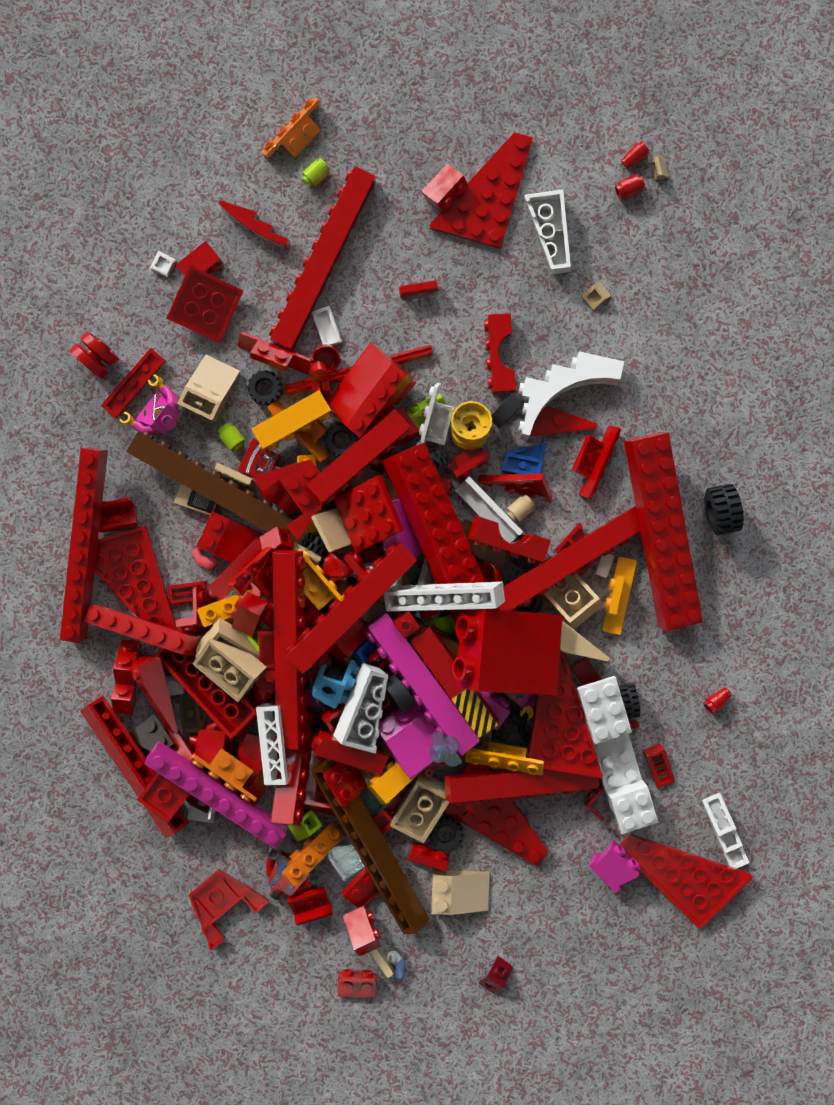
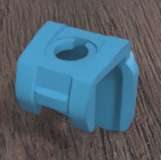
[312,659,361,708]

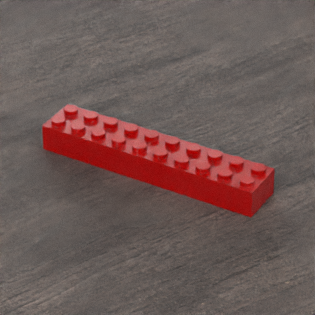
[623,432,703,632]
[383,442,498,627]

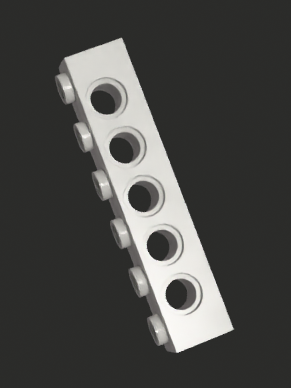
[384,582,505,611]

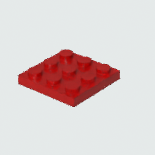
[166,265,243,343]
[334,475,404,553]

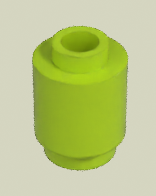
[302,158,330,188]
[218,422,245,452]

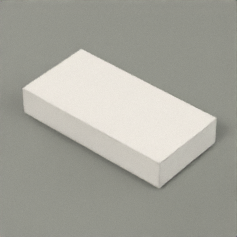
[311,306,342,346]

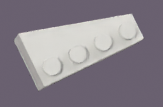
[524,190,571,274]
[333,663,388,754]

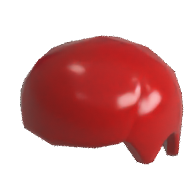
[311,344,341,374]
[479,562,503,582]

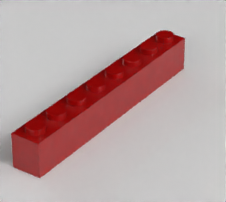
[284,543,417,674]
[80,695,189,838]
[444,769,599,806]

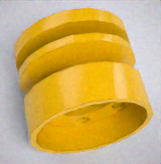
[450,401,492,451]

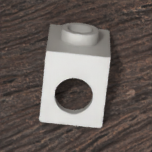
[187,801,216,824]

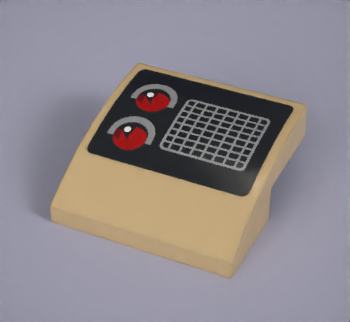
[173,479,225,515]

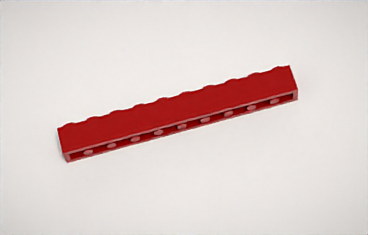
[269,166,376,351]
[60,447,108,643]
[497,505,641,611]
[272,550,308,750]

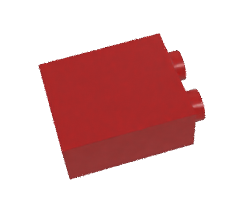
[452,609,563,695]

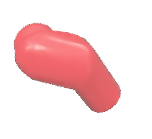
[191,547,218,569]

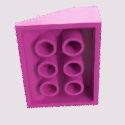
[378,690,455,779]

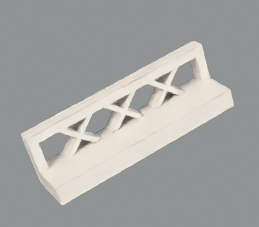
[455,477,523,543]
[256,703,288,785]

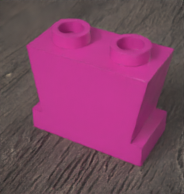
[589,840,640,893]

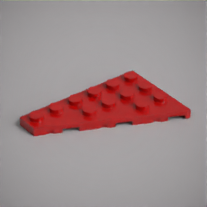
[429,132,533,249]
[95,525,178,630]
[528,652,603,778]
[443,762,549,867]
[620,833,754,929]

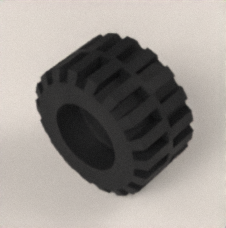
[704,484,744,536]

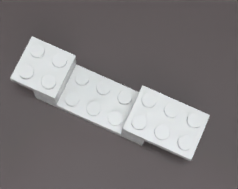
[577,676,658,834]

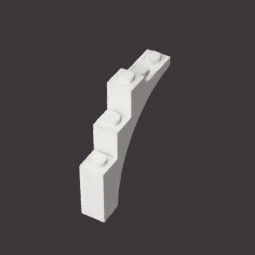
[518,351,624,441]

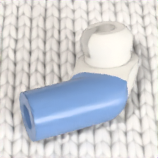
[386,951,405,979]

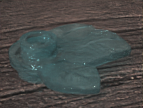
[429,730,462,766]

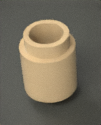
[507,495,535,523]

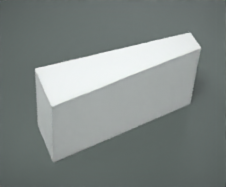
[595,554,614,578]

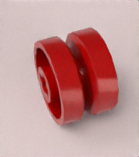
[69,330,120,379]

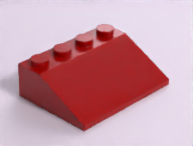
[327,342,414,438]

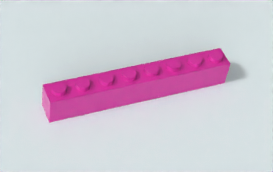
[364,613,480,756]
[145,741,287,849]

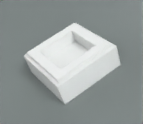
[150,251,176,278]

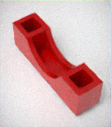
[484,313,516,394]
[468,516,551,564]

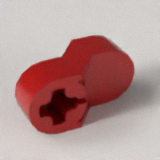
[310,362,331,401]

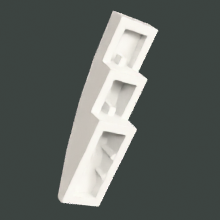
[702,793,749,868]

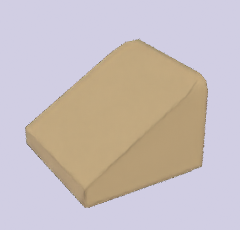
[651,156,669,181]
[582,282,611,310]

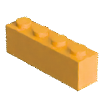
[251,390,332,451]
[367,760,418,804]

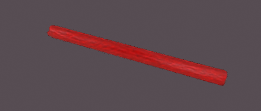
[285,345,433,395]

